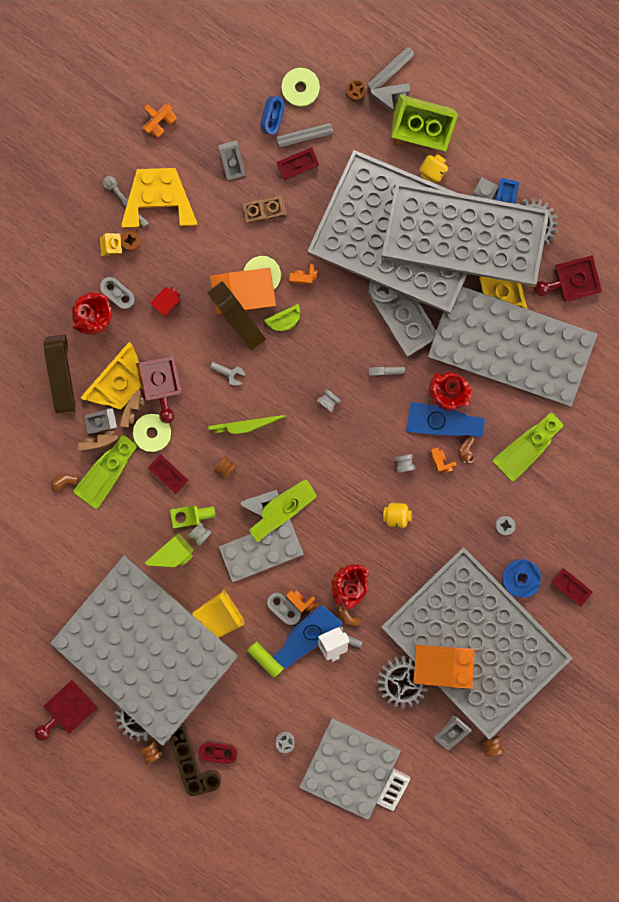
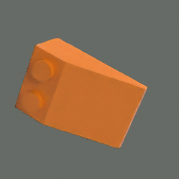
[210,268,276,315]
[414,644,475,689]

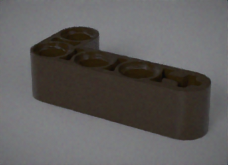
[207,281,266,351]
[43,334,76,414]
[170,722,221,796]

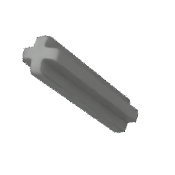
[368,47,414,90]
[277,123,333,147]

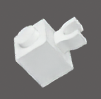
[318,627,349,662]

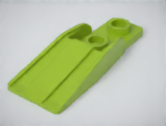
[493,413,563,481]
[208,415,286,434]
[73,435,137,509]
[249,480,317,542]

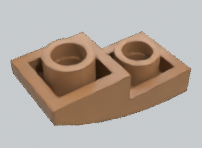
[243,195,287,223]
[120,390,145,427]
[78,431,119,450]

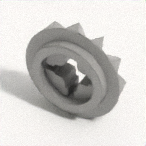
[369,281,398,303]

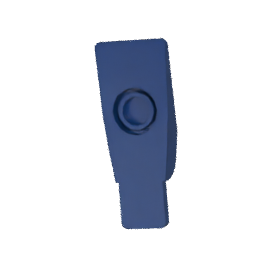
[407,402,485,437]
[273,605,343,669]

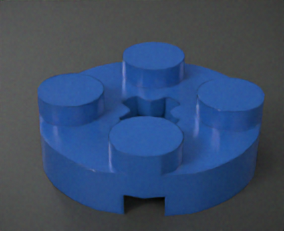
[502,559,541,597]

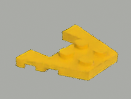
[121,168,197,229]

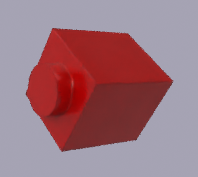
[150,287,181,317]

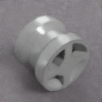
[317,389,341,412]
[394,454,415,473]
[495,516,515,535]
[188,522,211,546]
[276,731,295,753]

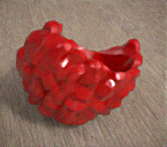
[72,292,112,335]
[428,372,473,411]
[331,564,369,609]

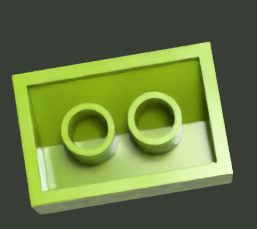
[391,95,458,151]
[145,533,194,567]

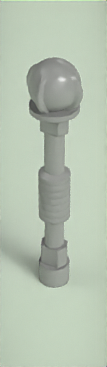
[103,176,149,228]

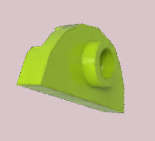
[264,304,300,331]

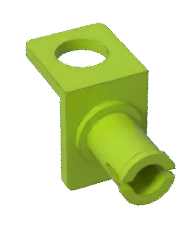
[170,506,215,528]

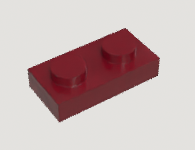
[277,147,319,181]
[148,454,189,494]
[551,567,593,607]

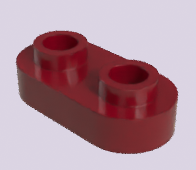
[199,741,237,764]

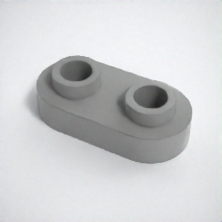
[100,277,135,309]
[267,592,301,625]

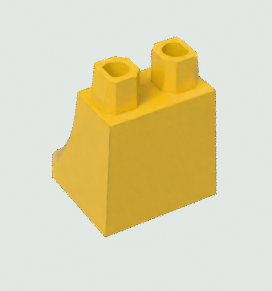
[192,589,245,638]

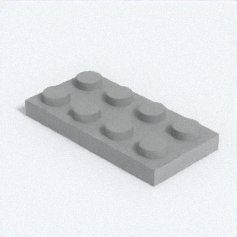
[367,285,436,357]
[219,519,304,582]

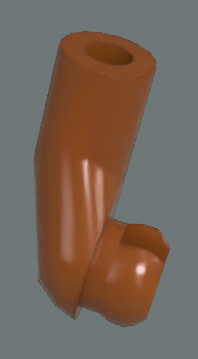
[51,473,79,492]

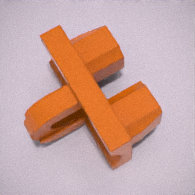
[142,103,177,138]

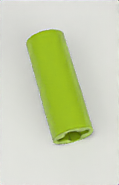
[247,641,283,678]

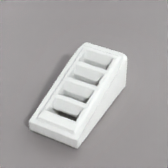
[377,768,410,811]

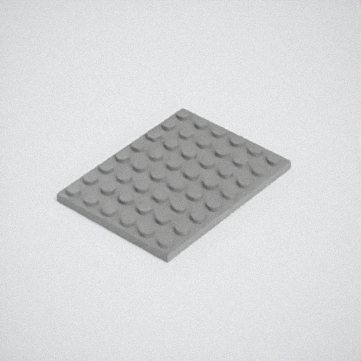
[307,150,467,314]
[382,547,573,740]
[51,555,239,746]

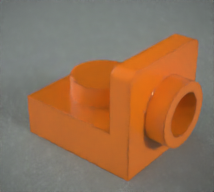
[289,264,318,285]
[429,447,456,474]
[286,589,315,612]

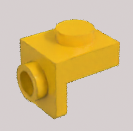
[100,233,122,256]

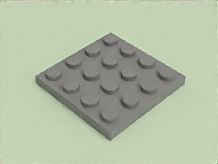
[299,718,401,820]

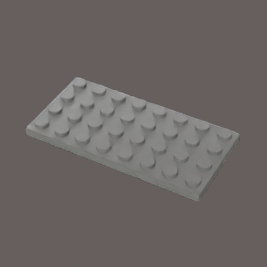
[382,182,550,286]
[427,287,598,407]

